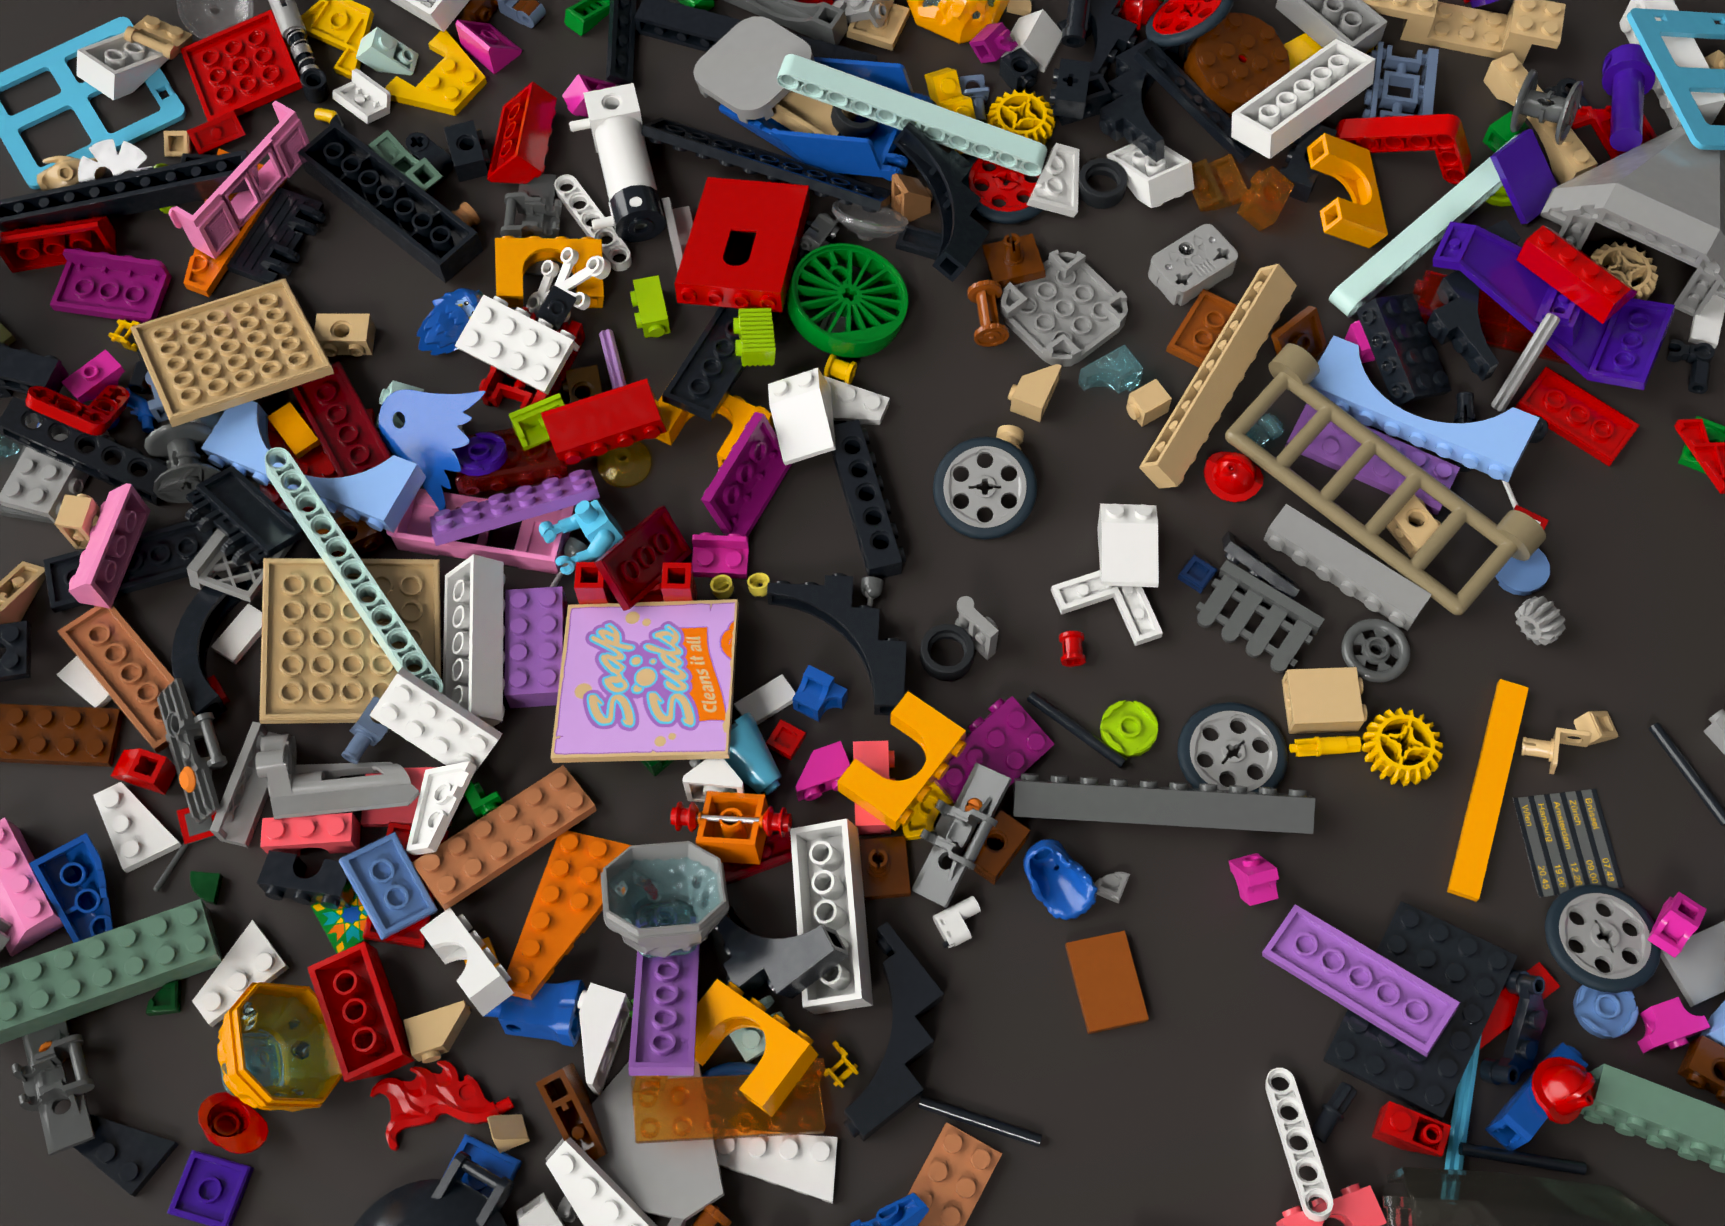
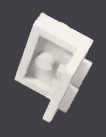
[332,68,391,124]

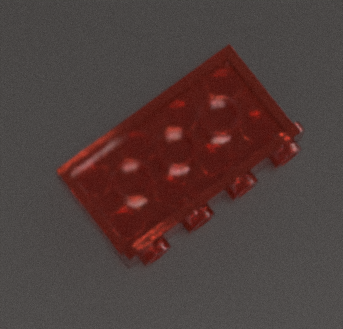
[455,428,568,495]

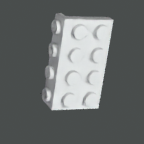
[455,295,580,395]
[369,668,503,775]

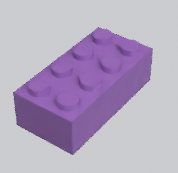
[504,586,567,708]

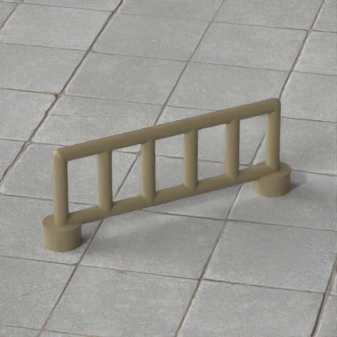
[1225,343,1546,615]

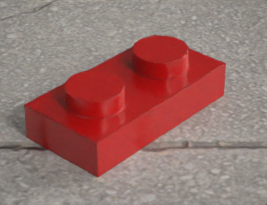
[186,110,246,154]

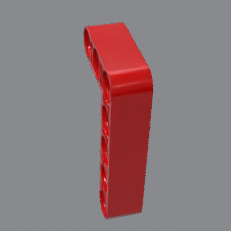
[1335,114,1471,184]

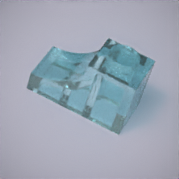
[1078,345,1143,394]

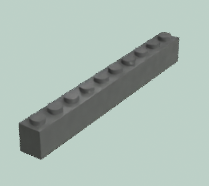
[1012,773,1315,834]

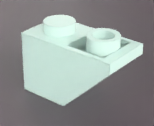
[356,27,419,75]

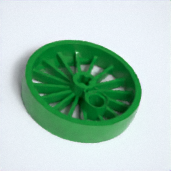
[787,243,908,358]

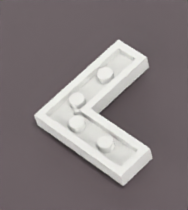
[1051,570,1163,646]

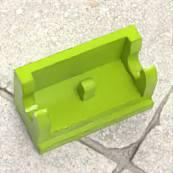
[509,393,565,451]

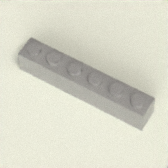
[1264,504,1432,631]

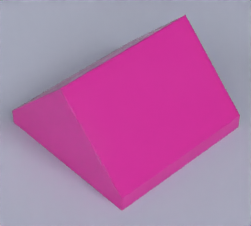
[455,20,522,75]

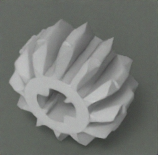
[1515,596,1566,646]

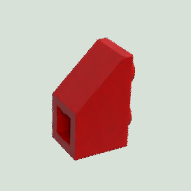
[111,748,177,795]
[1372,1101,1451,1157]

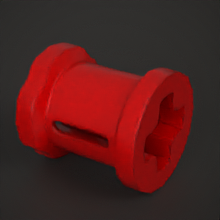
[1059,631,1086,667]

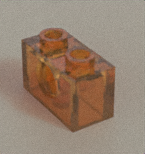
[1237,166,1294,231]

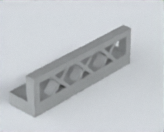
[662,197,693,272]
[210,721,281,848]

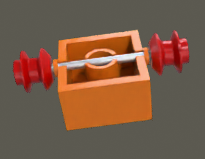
[670,791,792,865]

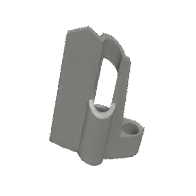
[256,734,420,819]

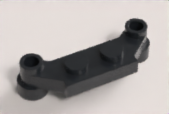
[1480,969,1548,1085]

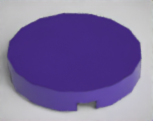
[453,432,508,476]

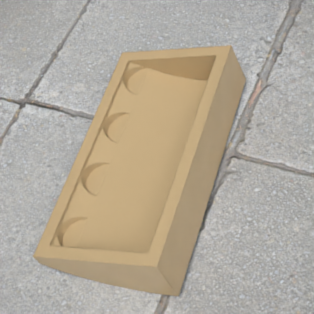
[771,91,857,136]

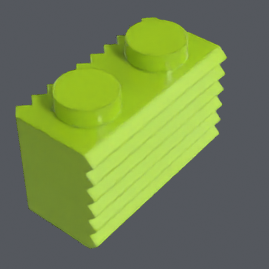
[733,308,776,367]

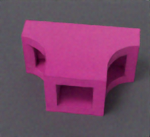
[62,349,125,403]
[1228,853,1279,906]
[1647,892,1707,958]
[1638,997,1710,1053]

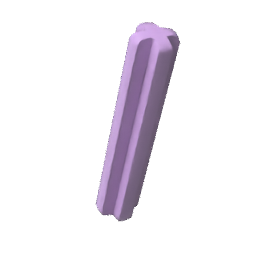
[599,329,626,389]

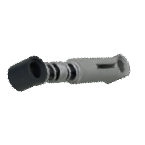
[268,0,330,104]

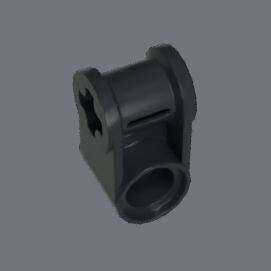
[406,132,454,175]

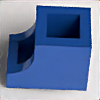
[792,665,848,722]

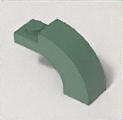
[368,130,443,192]

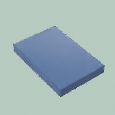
[339,832,438,940]

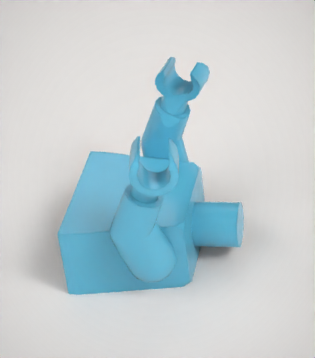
[539,500,625,575]

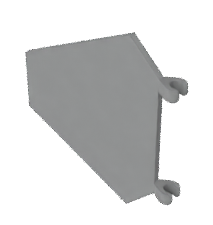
[545,1061,725,1226]

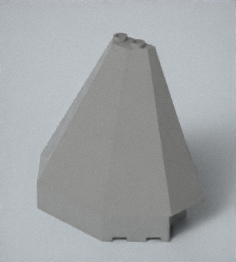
[1540,125,1725,317]

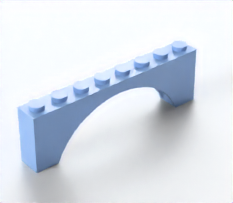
[1309,336,1539,482]
[201,401,426,533]

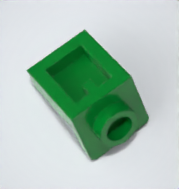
[464,780,503,819]

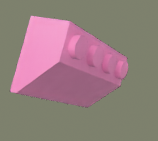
[69,483,151,609]
[0,817,64,956]

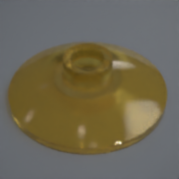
[597,441,652,488]

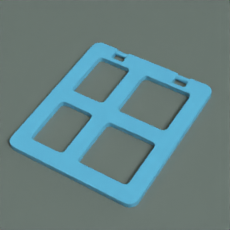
[0,17,186,189]

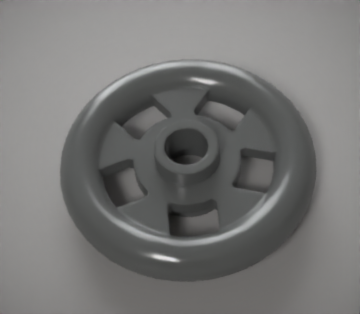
[1341,619,1411,683]

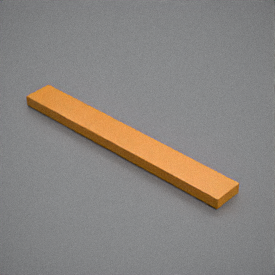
[1447,679,1529,902]

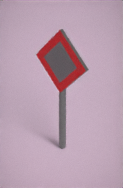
[153,807,217,892]

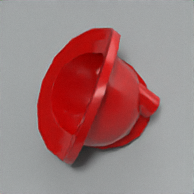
[1121,0,1163,30]
[1203,452,1264,502]
[1532,1057,1595,1124]

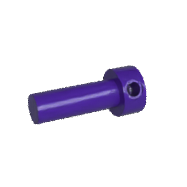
[1602,44,1656,152]

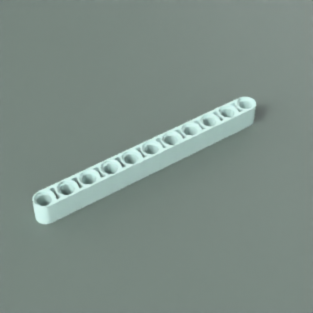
[777,54,1047,176]
[1329,133,1520,317]
[265,447,443,694]

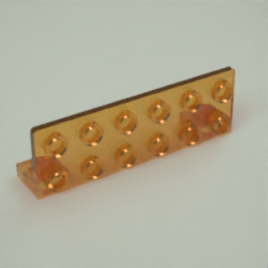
[631,1058,826,1144]

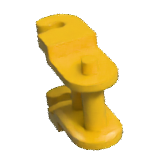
[108,319,140,352]
[813,1040,859,1088]

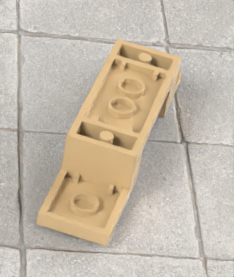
[1362,0,1566,64]

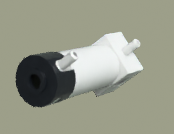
[569,83,666,242]

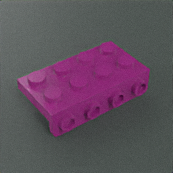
[50,248,172,323]
[701,412,792,537]
[934,696,1054,805]

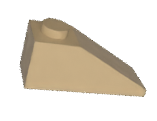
[0,561,46,624]

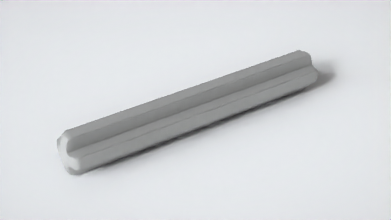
[1491,313,1560,412]

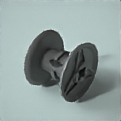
[1510,69,1583,145]
[144,422,221,503]

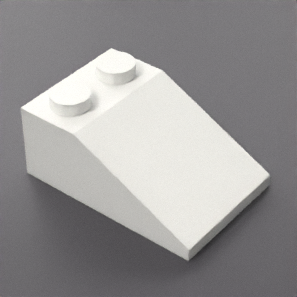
[77,32,168,100]
[1106,143,1194,208]
[768,368,836,466]
[1097,503,1159,587]
[578,982,633,1096]

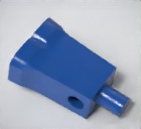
[483,980,587,1047]

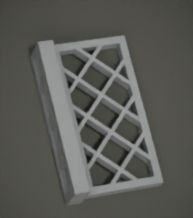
[187,509,301,602]

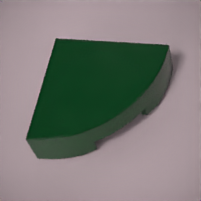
[190,871,223,905]
[146,980,181,1016]

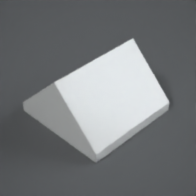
[1001,9,1062,73]
[683,759,745,803]

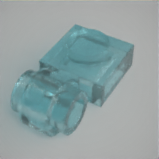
[1242,413,1284,454]

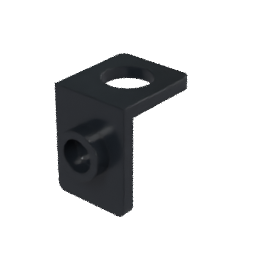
[534,285,576,330]

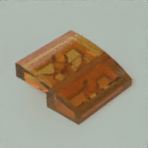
[1191,154,1250,212]

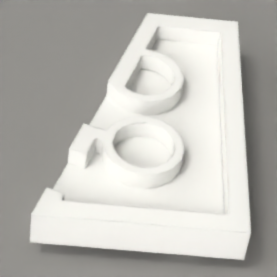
[1027,143,1079,218]
[824,376,890,425]
[406,761,477,856]
[93,782,182,873]
[192,920,289,1027]

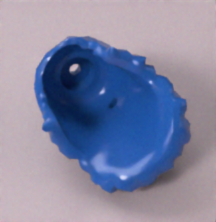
[1023,839,1098,920]

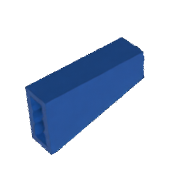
[1485,1042,1588,1151]

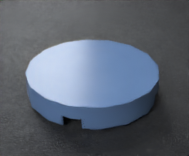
[1495,548,1550,596]
[1573,985,1639,1039]

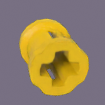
[824,354,857,384]

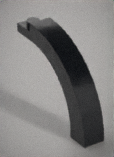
[171,565,257,722]

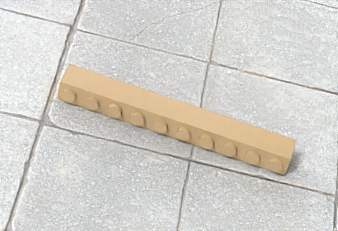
[1139,264,1297,489]

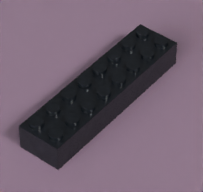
[297,121,483,283]

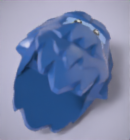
[416,288,484,356]

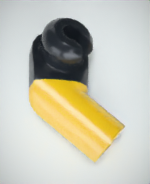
[314,108,346,129]

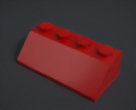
[487,82,557,184]
[0,216,116,273]
[1516,225,1637,324]
[541,378,667,466]
[307,941,415,1082]

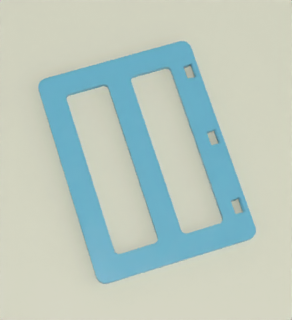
[1627,8,1725,150]

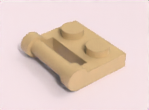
[124,15,193,60]

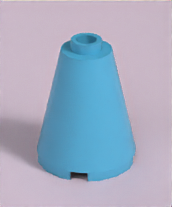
[725,712,782,795]

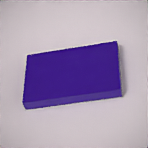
[1490,129,1557,224]

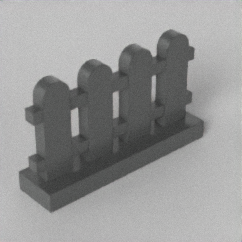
[1196,560,1325,673]

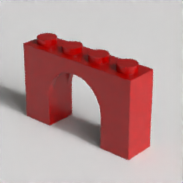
[574,562,697,604]

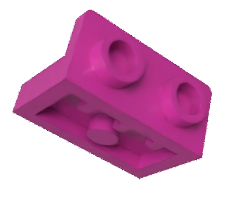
[692,532,750,579]

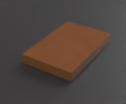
[1166,289,1237,368]
[1065,930,1149,1034]

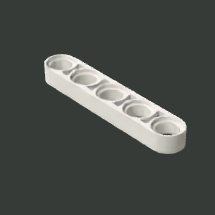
[554,174,632,271]
[1265,1068,1334,1222]

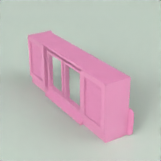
[169,101,309,259]
[386,489,574,574]

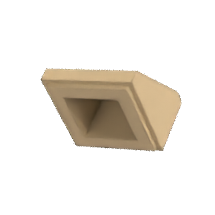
[164,131,193,157]
[1574,711,1619,745]
[487,1114,530,1153]

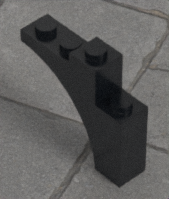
[708,905,849,999]

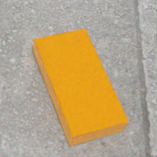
[267,402,321,459]

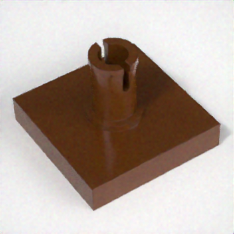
[982,233,1046,288]
[1271,306,1327,361]
[859,836,911,900]

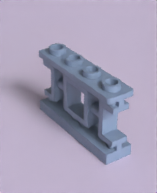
[1362,41,1439,118]

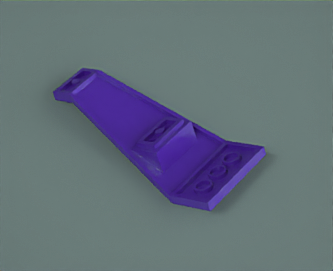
[1433,221,1675,390]

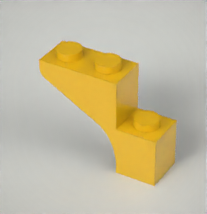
[925,67,976,154]

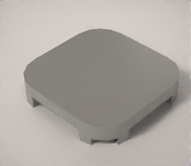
[693,16,815,124]
[1000,249,1128,367]

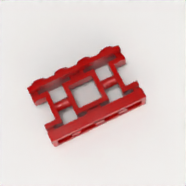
[479,306,585,409]

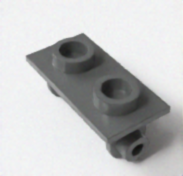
[800,213,842,252]

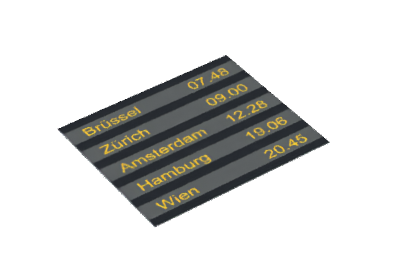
[1513,789,1624,897]

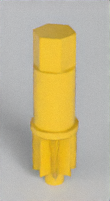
[1289,736,1361,757]

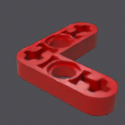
[25,385,130,436]

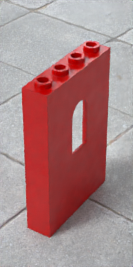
[674,177,810,312]

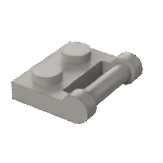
[955,596,999,660]

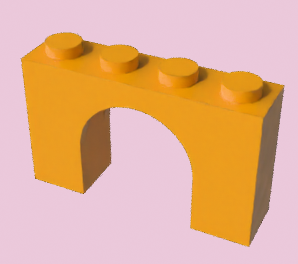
[1307,133,1388,248]
[495,236,604,308]
[655,372,773,467]
[837,691,967,831]
[695,979,818,1117]

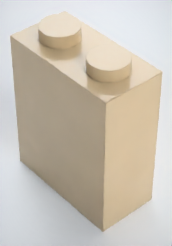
[1282,667,1367,734]

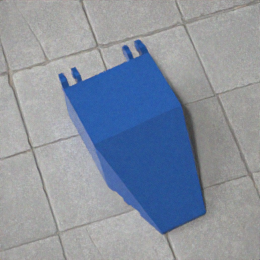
[719,57,933,181]

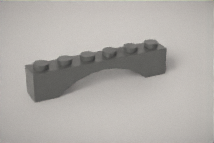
[723,0,848,45]

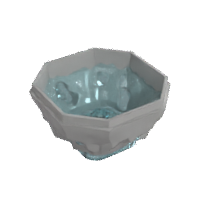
[601,841,729,958]

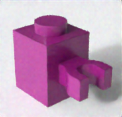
[969,22,1018,63]

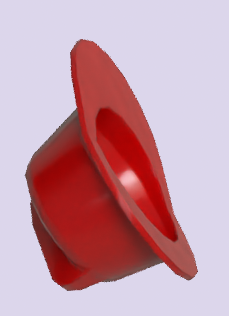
[198,1092,269,1154]

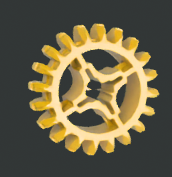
[987,89,1055,145]
[1362,708,1443,787]

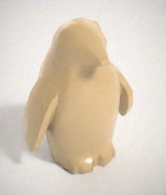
[36,155,106,191]

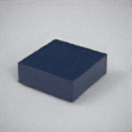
[1177,555,1218,594]

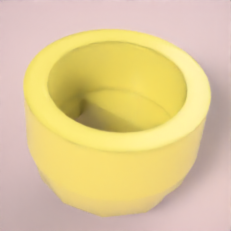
[747,573,770,597]
[710,575,734,600]

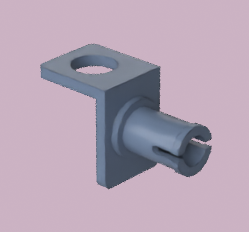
[959,74,990,123]
[341,697,388,764]

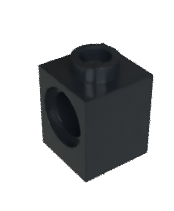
[999,48,1038,93]

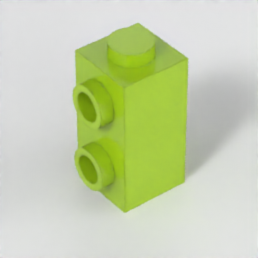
[630,275,671,338]

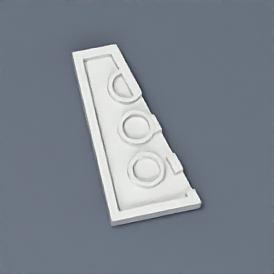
[712,1129,838,1204]
[546,1137,657,1226]

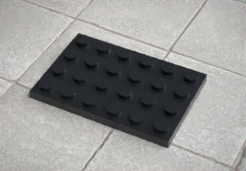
[1323,901,1517,1121]

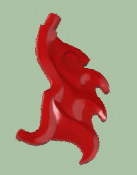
[370,1061,515,1151]

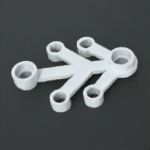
[526,247,611,322]

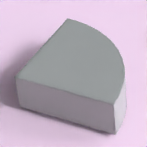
[1095,872,1130,903]

